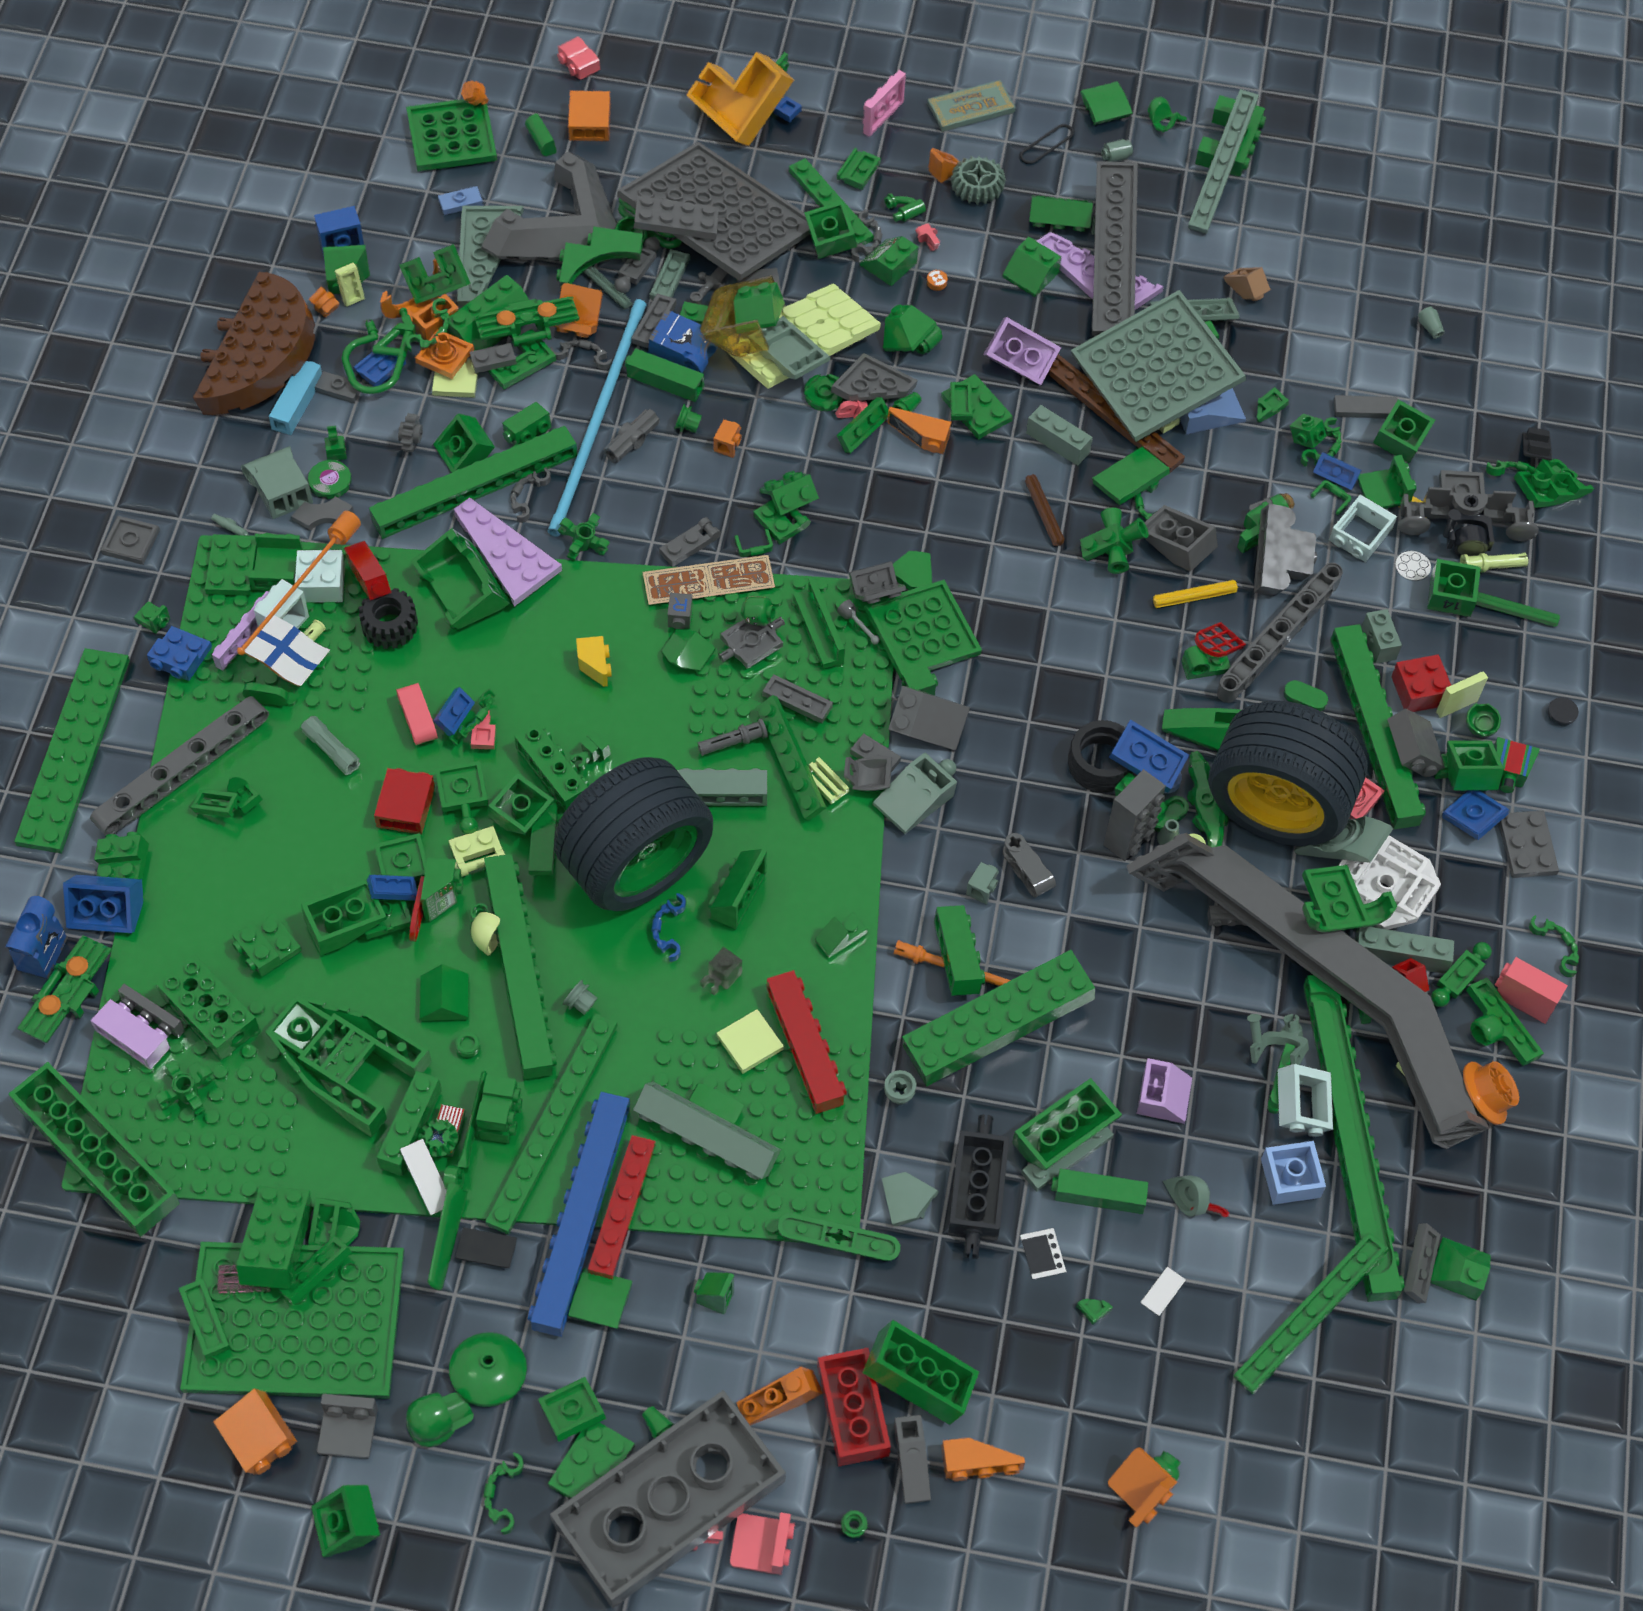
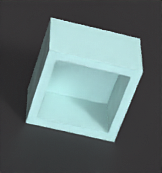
[295,550,345,602]
[254,579,309,629]

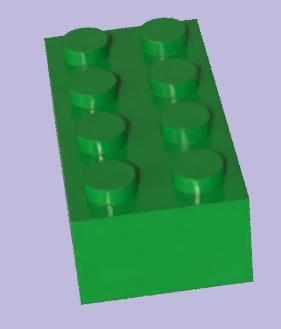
[236,1186,312,1289]
[863,1320,979,1425]

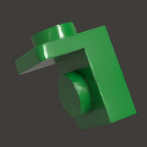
[134,601,170,634]

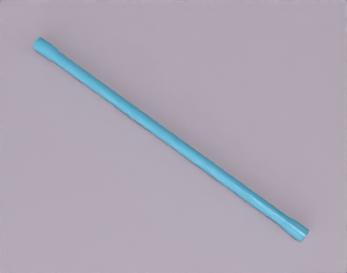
[548,299,646,536]

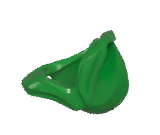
[1148,97,1187,132]

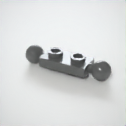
[614,237,660,293]

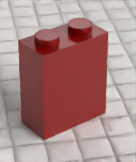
[374,768,435,835]

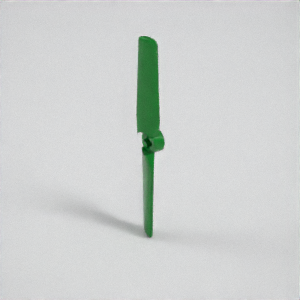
[428,1071,487,1291]

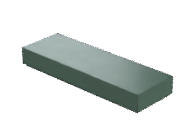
[650,249,690,300]

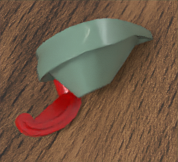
[1163,1175,1229,1217]

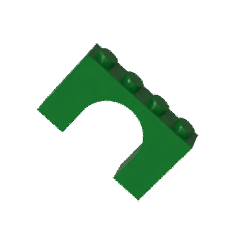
[1195,95,1267,177]

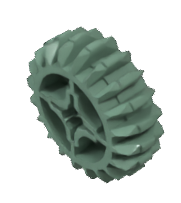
[951,155,1005,205]

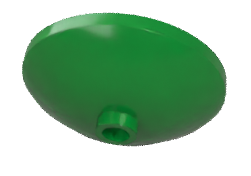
[449,1332,527,1407]

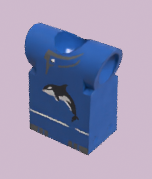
[648,310,724,373]
[5,896,68,979]

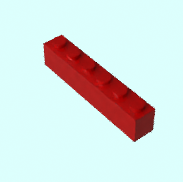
[766,970,847,1114]

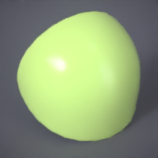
[471,912,500,955]

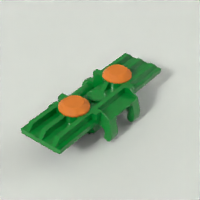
[474,297,580,347]
[17,935,112,1043]

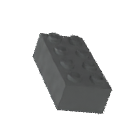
[1103,769,1166,861]

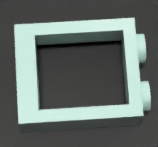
[1329,495,1397,562]
[1278,1064,1333,1137]

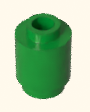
[915,325,943,355]

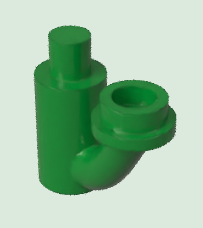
[884,193,926,222]

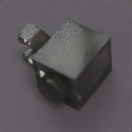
[700,947,742,996]

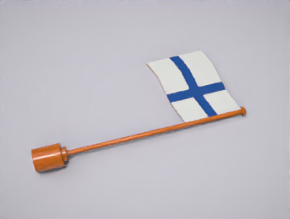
[237,511,361,686]

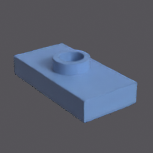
[438,186,483,215]

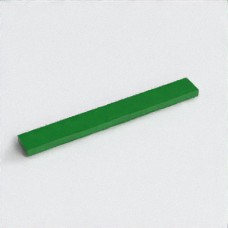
[1234,1232,1388,1394]

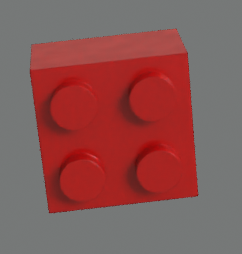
[1391,654,1451,712]

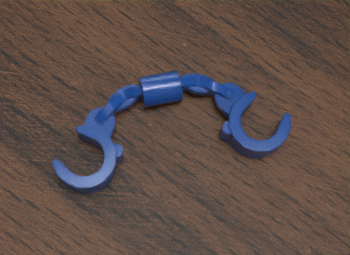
[651,893,686,962]

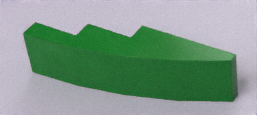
[528,800,558,875]

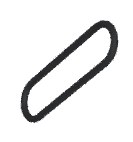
[1019,124,1074,164]

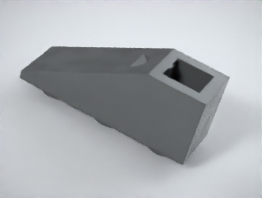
[894,1415,931,1504]

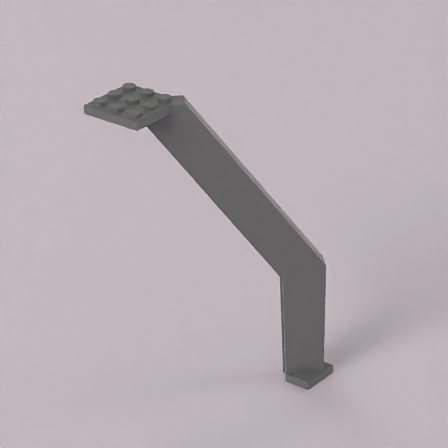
[1126,833,1489,1149]

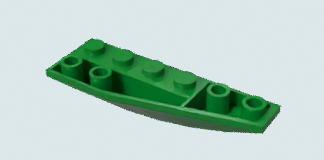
[1161,708,1241,752]

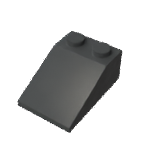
[1145,505,1218,571]
[889,686,970,750]

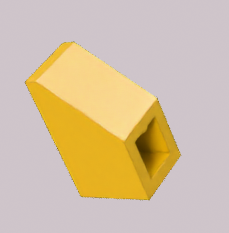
[576,636,612,686]

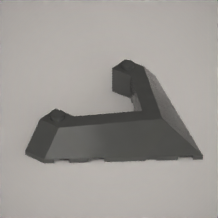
[481,152,627,262]

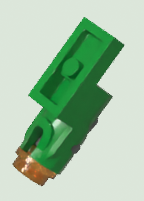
[1237,493,1294,553]

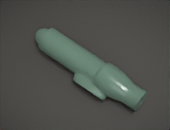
[211,514,249,536]

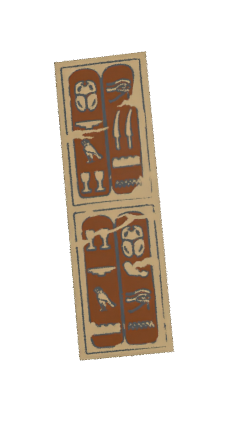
[643,555,775,605]

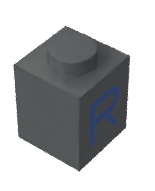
[667,593,693,629]

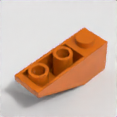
[736,1367,823,1426]
[941,1438,1025,1481]

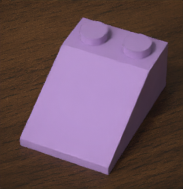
[983,317,1061,385]

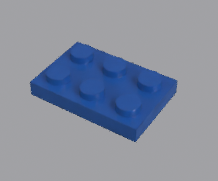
[1109,719,1189,793]

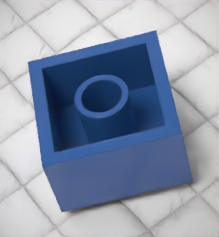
[314,206,364,256]

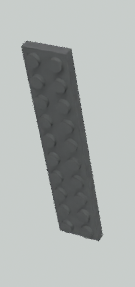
[1092,161,1138,336]

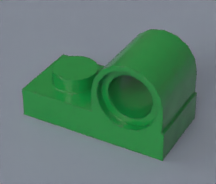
[1181,645,1231,680]

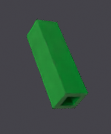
[625,348,704,402]
[1051,1169,1148,1214]

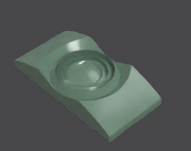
[749,316,830,379]
[1294,816,1393,863]

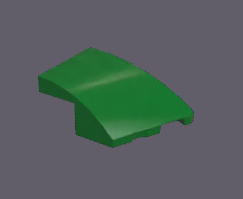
[1513,459,1594,508]

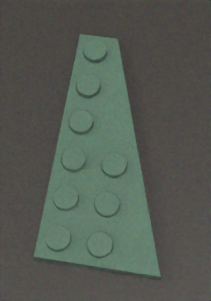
[457,206,524,306]

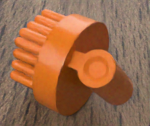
[461,81,489,105]
[309,286,340,318]

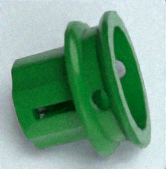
[674,404,702,433]

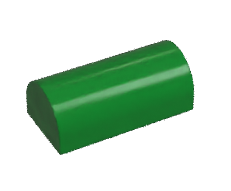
[525,113,557,156]

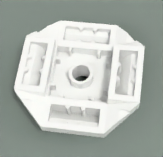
[1339,836,1441,930]

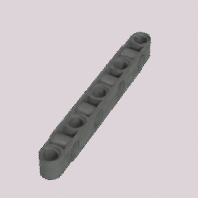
[1217,563,1343,703]
[90,696,269,836]

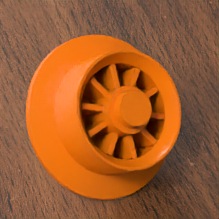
[1463,1061,1519,1125]

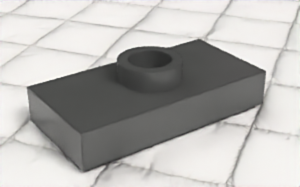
[315,371,363,403]

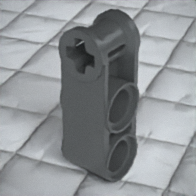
[1003,833,1056,898]

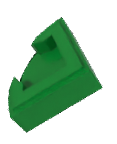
[1076,1299,1113,1325]

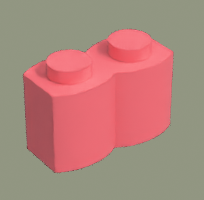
[557,37,600,80]

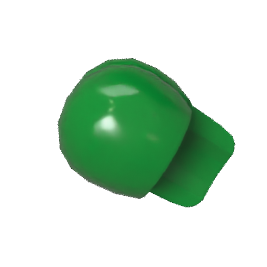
[406,1392,474,1448]

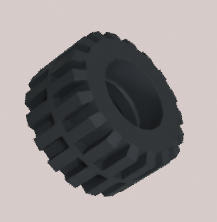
[359,588,418,649]

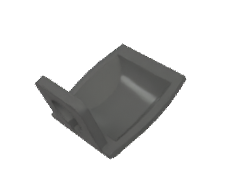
[844,756,892,791]

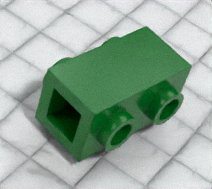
[502,402,552,445]

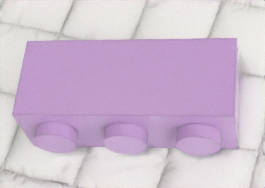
[91,999,170,1070]

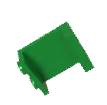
[248,533,303,591]

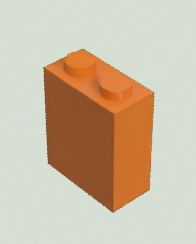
[568,91,611,141]
[214,1388,297,1475]

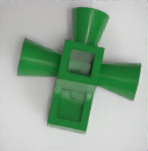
[1080,508,1149,574]

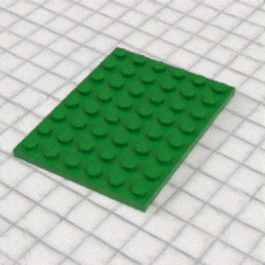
[180,1242,405,1399]

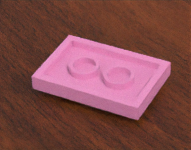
[863,70,906,137]

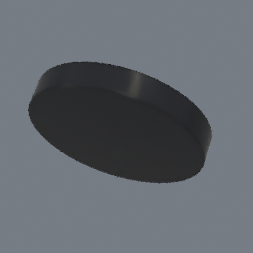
[1548,697,1579,725]

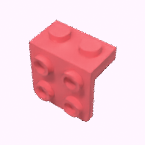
[730,1512,795,1575]

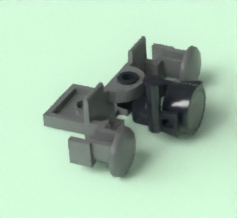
[1398,470,1539,556]

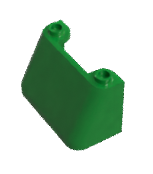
[412,528,511,629]

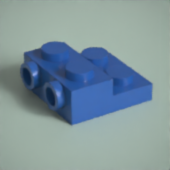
[147,626,212,681]

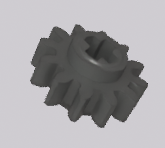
[398,413,423,452]

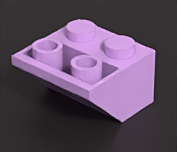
[1137,1058,1192,1124]

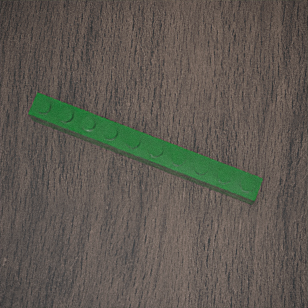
[369,426,577,539]
[1330,624,1426,830]
[484,854,557,1080]

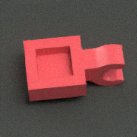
[471,710,496,749]

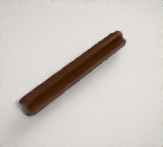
[1025,474,1064,547]

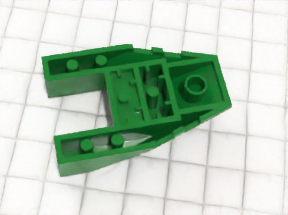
[266,995,431,1137]

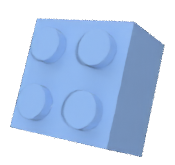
[1261,1141,1326,1205]

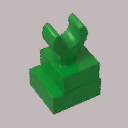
[324,425,347,460]
[570,730,611,771]

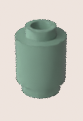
[1101,139,1133,162]

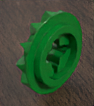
[418,1118,458,1157]

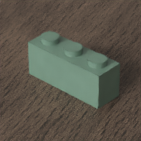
[1026,405,1093,466]

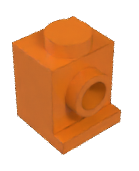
[714,420,742,458]

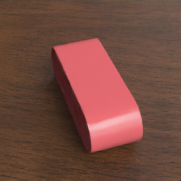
[396,683,438,745]

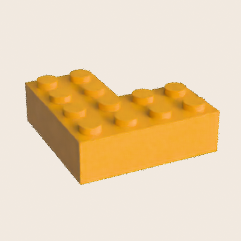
[687,52,794,146]

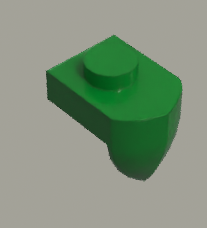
[227,777,263,814]

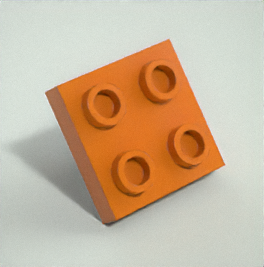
[415,329,474,379]

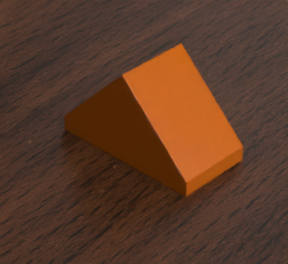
[928,148,959,183]

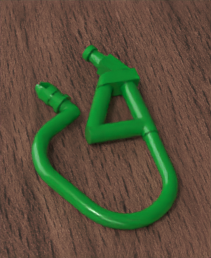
[342,308,416,394]

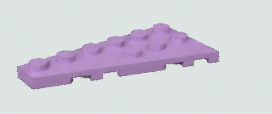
[1037,232,1163,310]
[454,498,562,607]

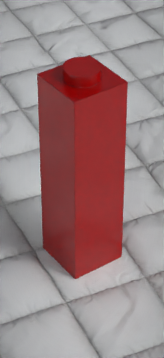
[344,540,391,600]

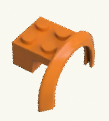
[380,258,459,340]

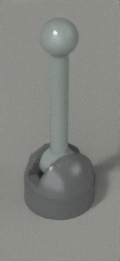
[837,600,880,644]

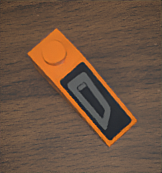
[888,407,951,454]

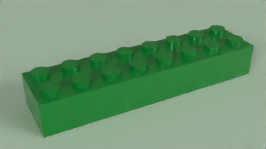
[902,950,1095,1087]
[8,1062,180,1238]

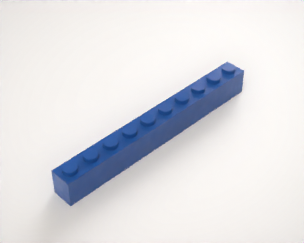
[528,1092,630,1337]

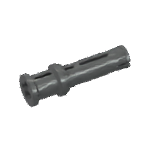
[697,718,768,756]

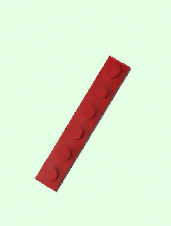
[588,1135,656,1279]

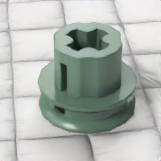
[563,980,598,1015]
[884,1070,916,1105]

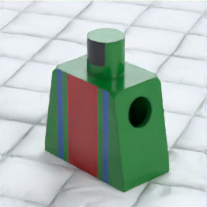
[1494,737,1540,793]

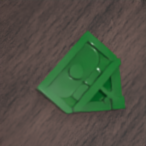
[893,551,932,592]

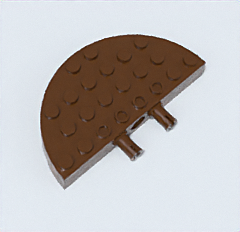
[193,272,315,415]

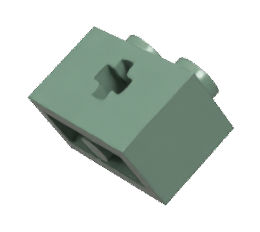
[1361,609,1402,664]

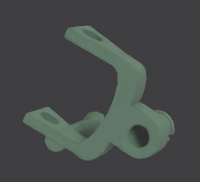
[1247,1014,1309,1065]

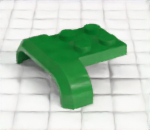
[1302,865,1397,932]

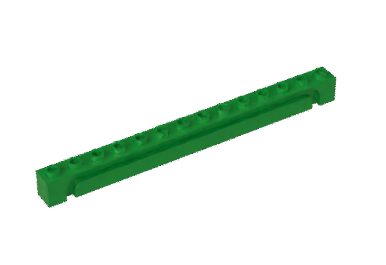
[1304,975,1404,1302]

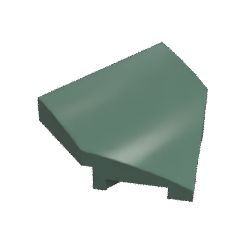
[882,1172,939,1227]

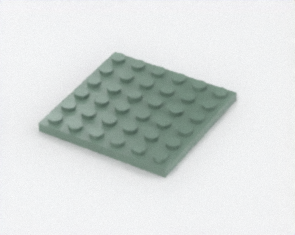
[1071,290,1246,442]

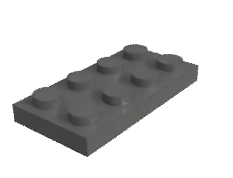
[634,195,719,240]

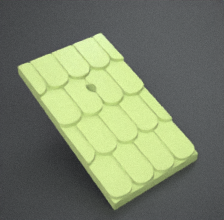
[722,283,881,389]

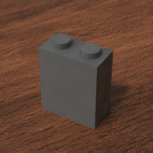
[1387,709,1445,777]

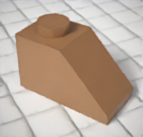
[1224,267,1270,301]

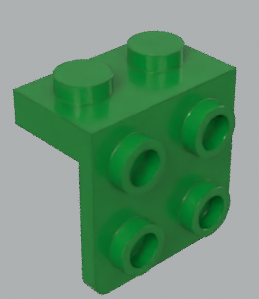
[1357,455,1417,509]
[759,471,819,515]

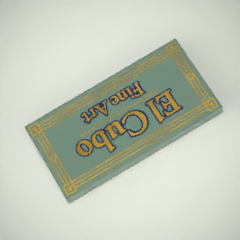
[927,80,1015,132]

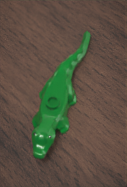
[1187,751,1229,847]

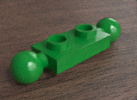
[1431,942,1492,1007]

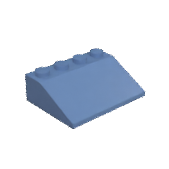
[1179,388,1246,434]

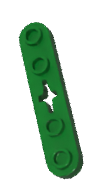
[777,1213,900,1261]

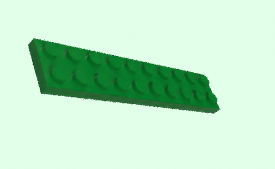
[14,648,130,854]

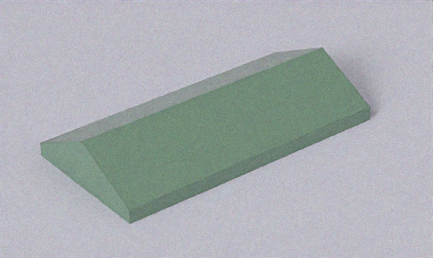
[1150,298,1240,321]

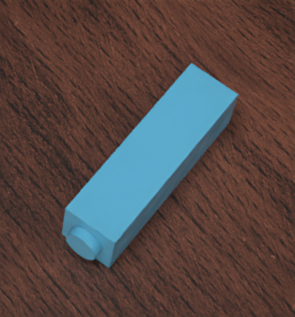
[269,361,322,435]

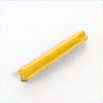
[1153,580,1238,608]

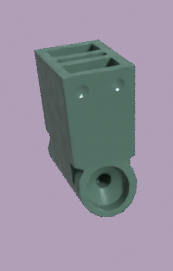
[241,446,313,519]

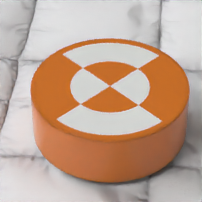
[927,270,948,291]

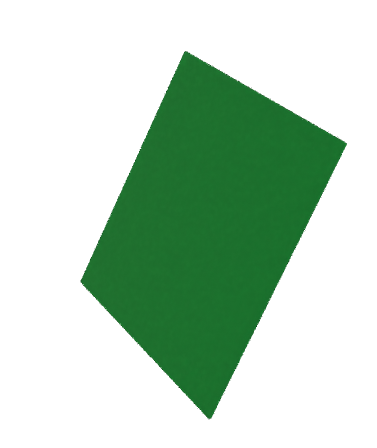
[62,535,893,1244]

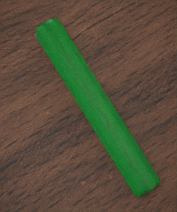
[1476,592,1560,627]

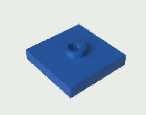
[1442,790,1509,840]

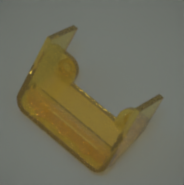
[700,275,775,357]

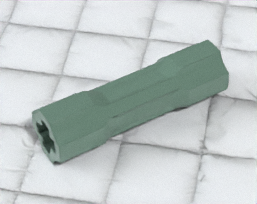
[301,716,360,775]

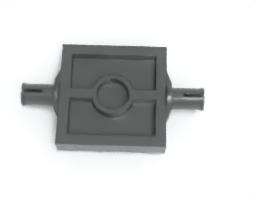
[718,617,785,669]

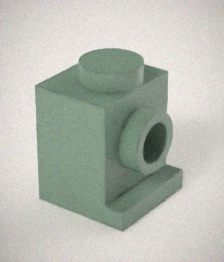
[966,862,999,905]

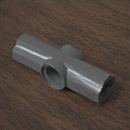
[604,409,660,463]

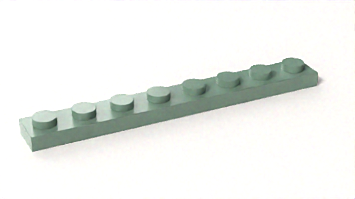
[1188,89,1259,234]

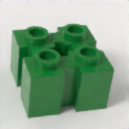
[476,1074,523,1144]

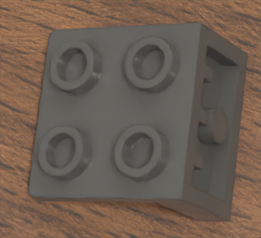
[317,1394,378,1459]

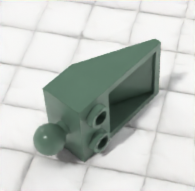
[873,753,957,834]

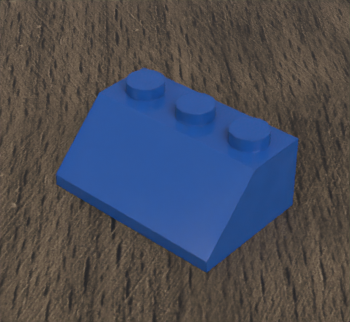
[63,875,143,933]

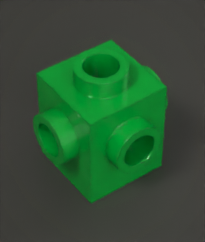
[1290,414,1327,448]

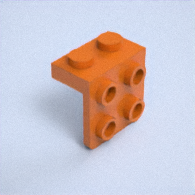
[552,283,603,337]
[1108,1447,1178,1528]

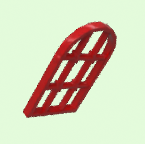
[1194,622,1246,657]
[410,876,424,942]

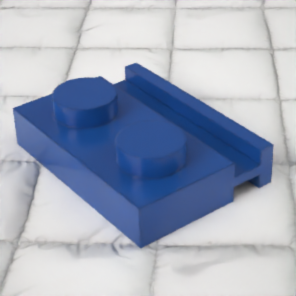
[354,346,406,387]

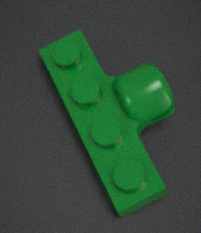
[1466,978,1544,1066]

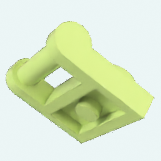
[449,826,505,877]

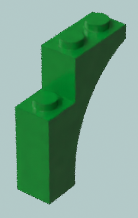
[556,226,643,288]

